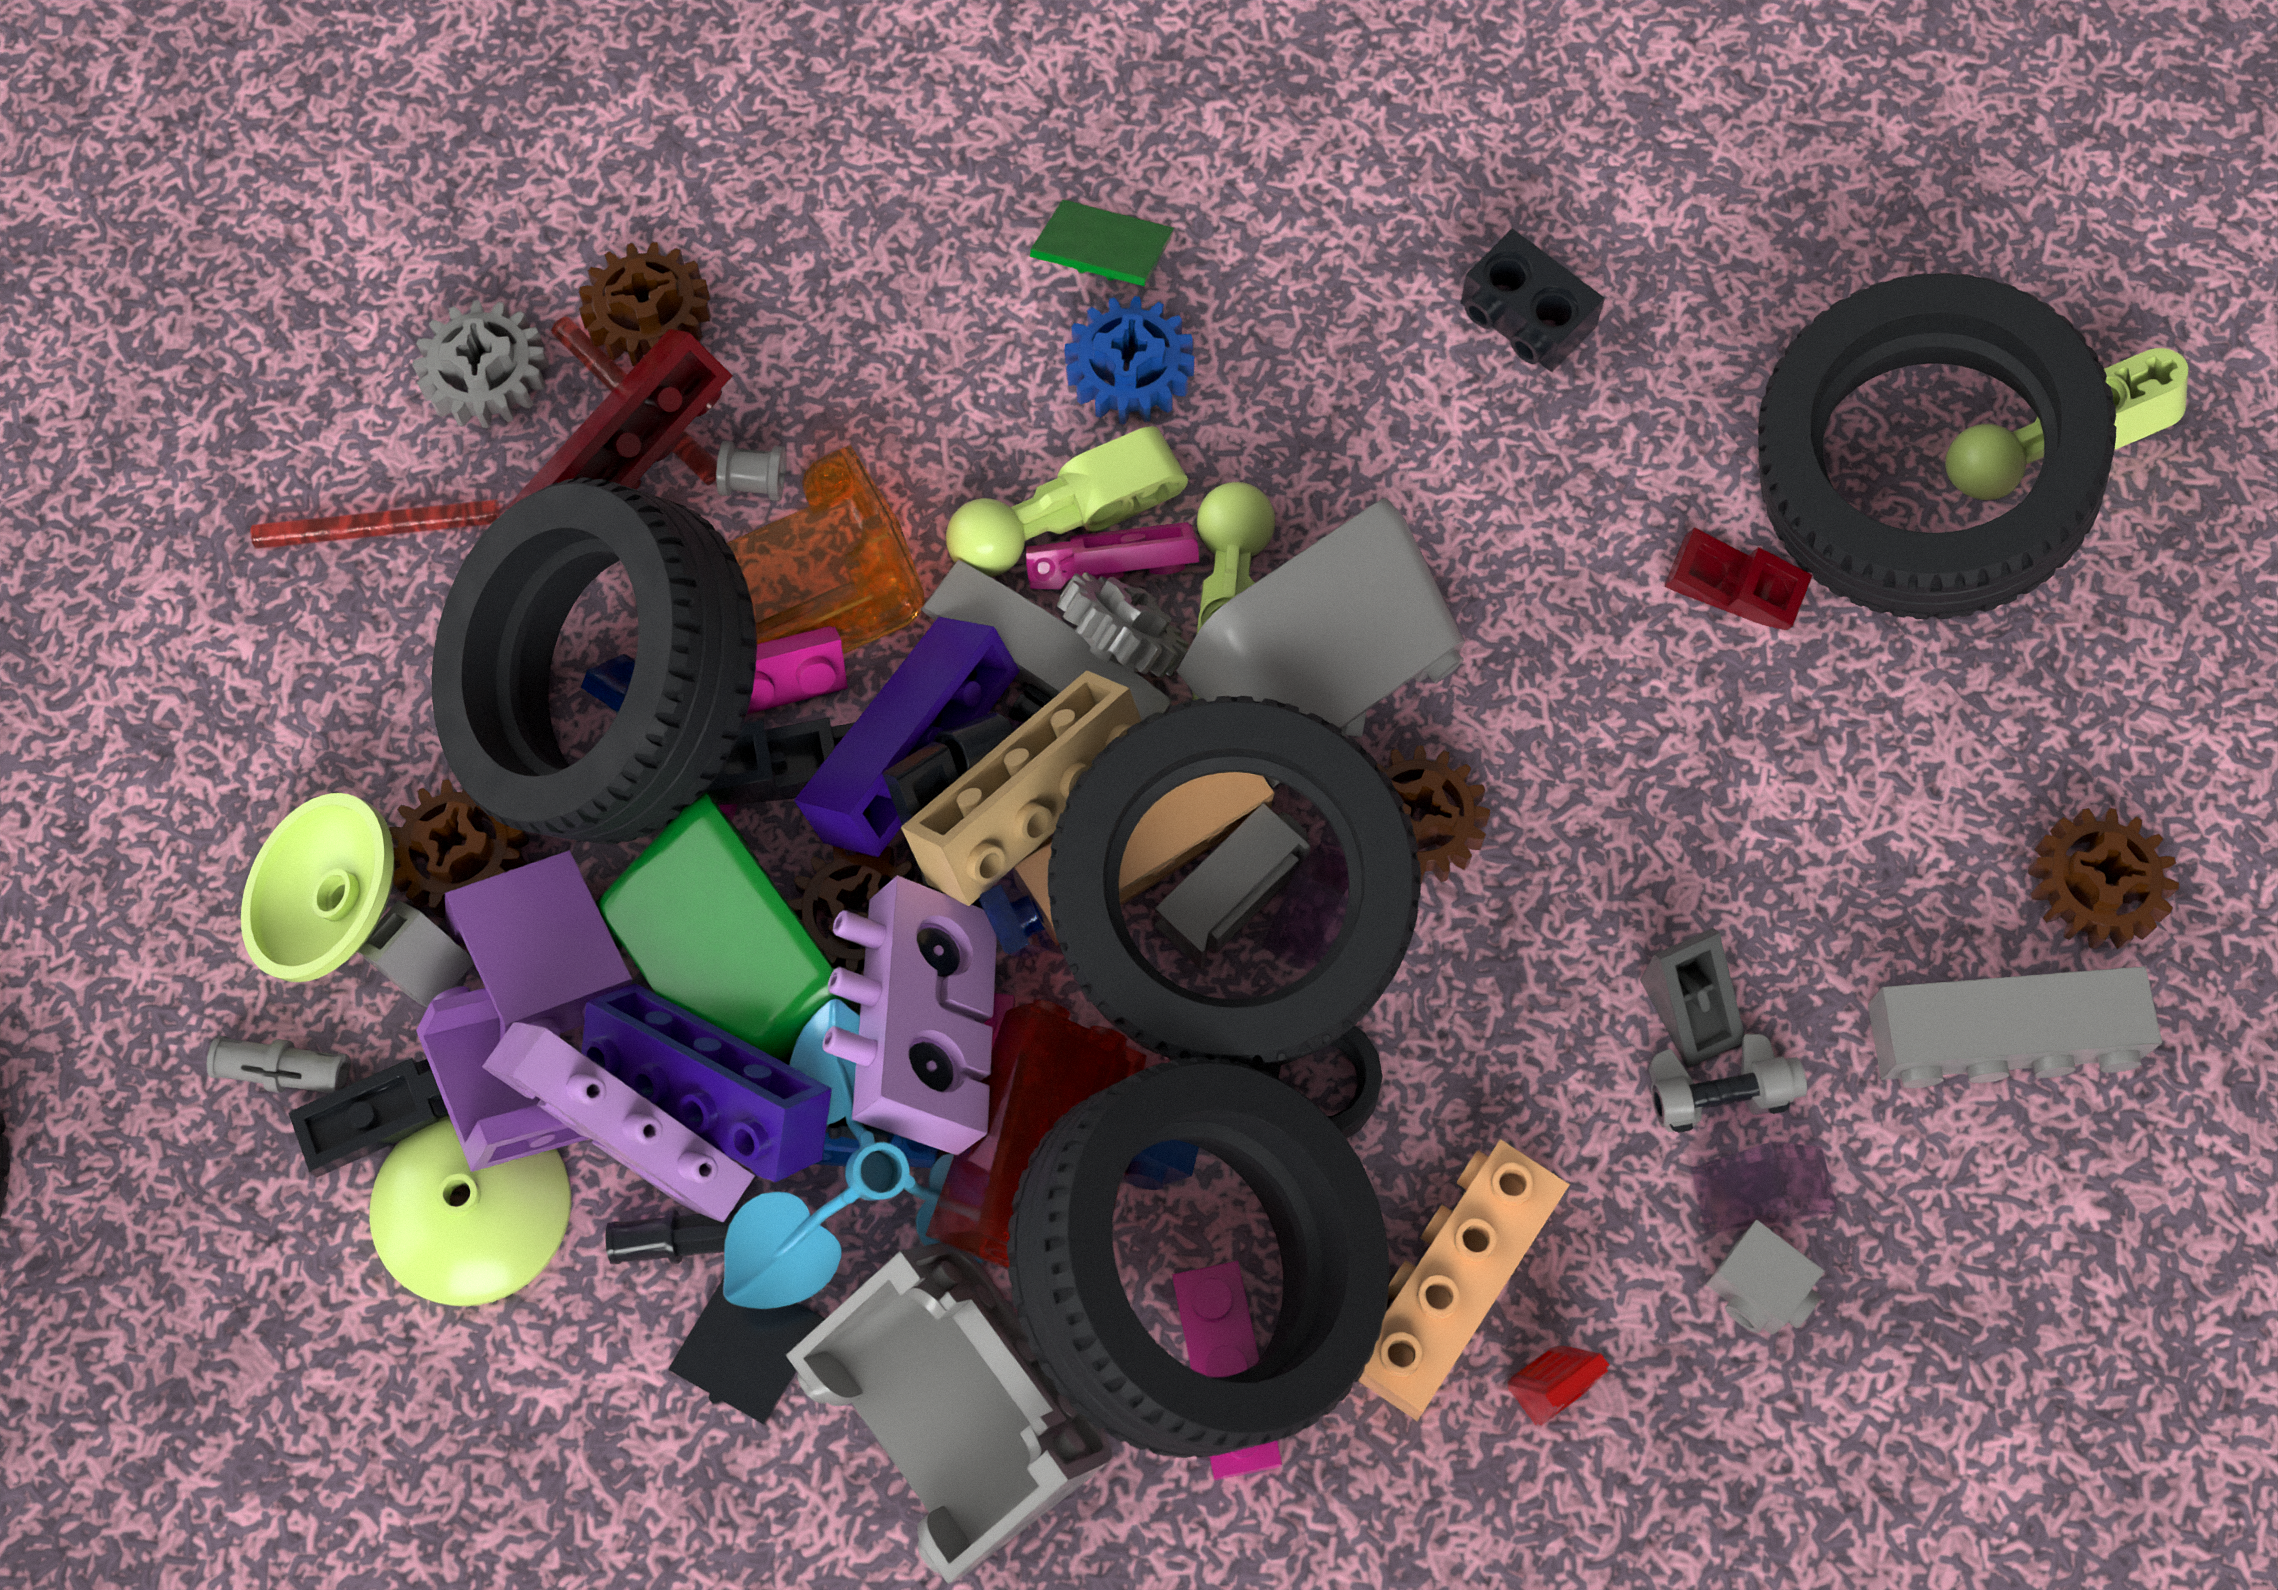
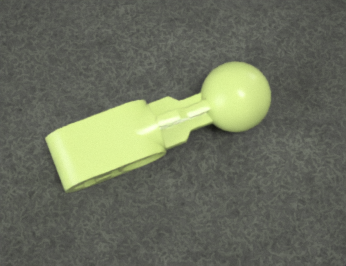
[1945,348,2188,500]
[946,426,1188,577]
[1192,482,1275,700]

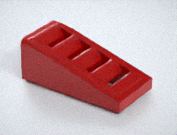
[1507,1346,1609,1426]

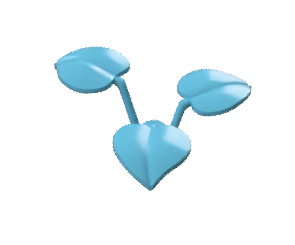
[723,999,1019,1309]

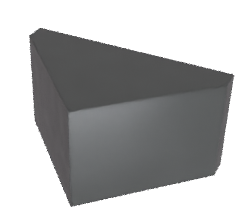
[1640,928,1745,1068]

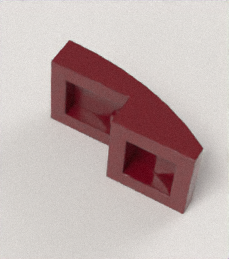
[1664,527,1813,631]

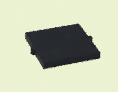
[668,1277,825,1426]

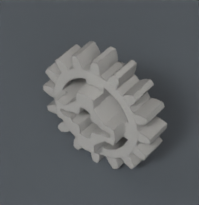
[413,300,549,428]
[1057,572,1188,678]

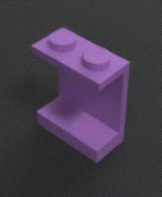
[445,850,632,1041]
[416,986,589,1172]

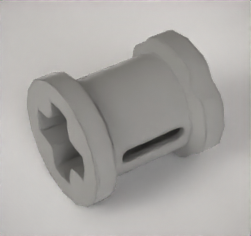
[716,441,787,501]

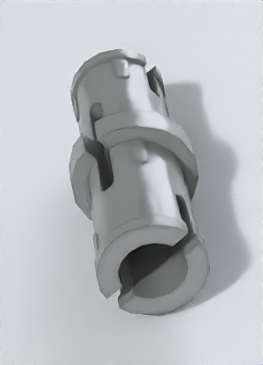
[207,1036,351,1093]

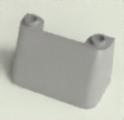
[1176,498,1465,788]
[786,1241,1112,1584]

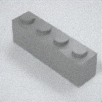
[1868,966,2162,1088]

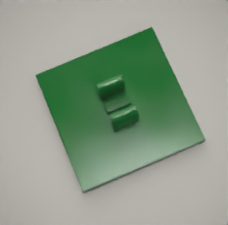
[1030,199,1174,286]

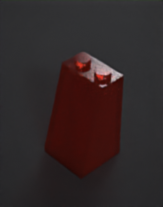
[925,999,1147,1270]

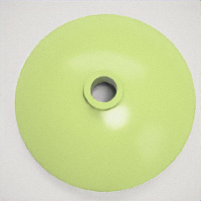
[241,793,395,982]
[370,1115,571,1306]

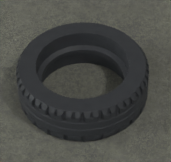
[1758,273,2117,620]
[431,478,757,844]
[1048,696,1421,1069]
[1007,1057,1389,1458]

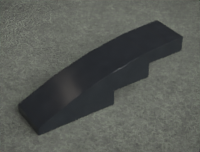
[705,717,855,805]

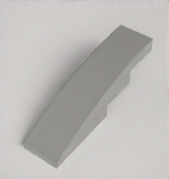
[920,559,1172,720]

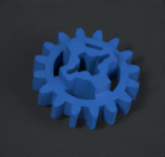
[1064,296,1195,424]

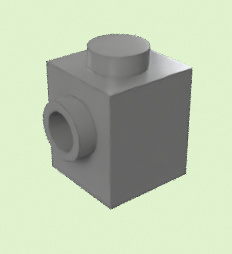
[357,900,474,1008]
[1706,1219,1825,1335]

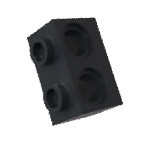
[1460,228,1605,373]

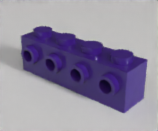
[794,617,1020,857]
[581,983,832,1183]

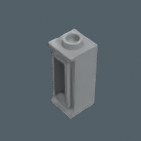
[1155,803,1310,970]

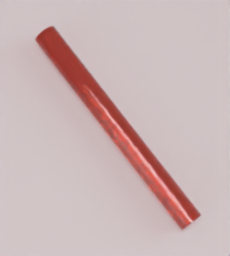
[551,316,717,486]
[251,499,500,549]

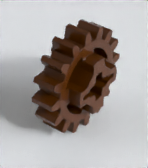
[579,242,711,366]
[1377,745,1490,884]
[389,779,529,918]
[2028,808,2179,949]
[787,846,924,975]

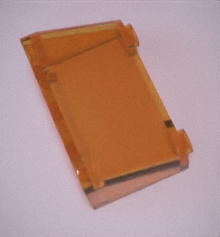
[727,445,925,654]

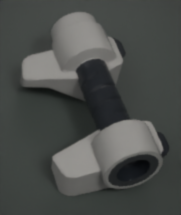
[1649,1034,1807,1133]

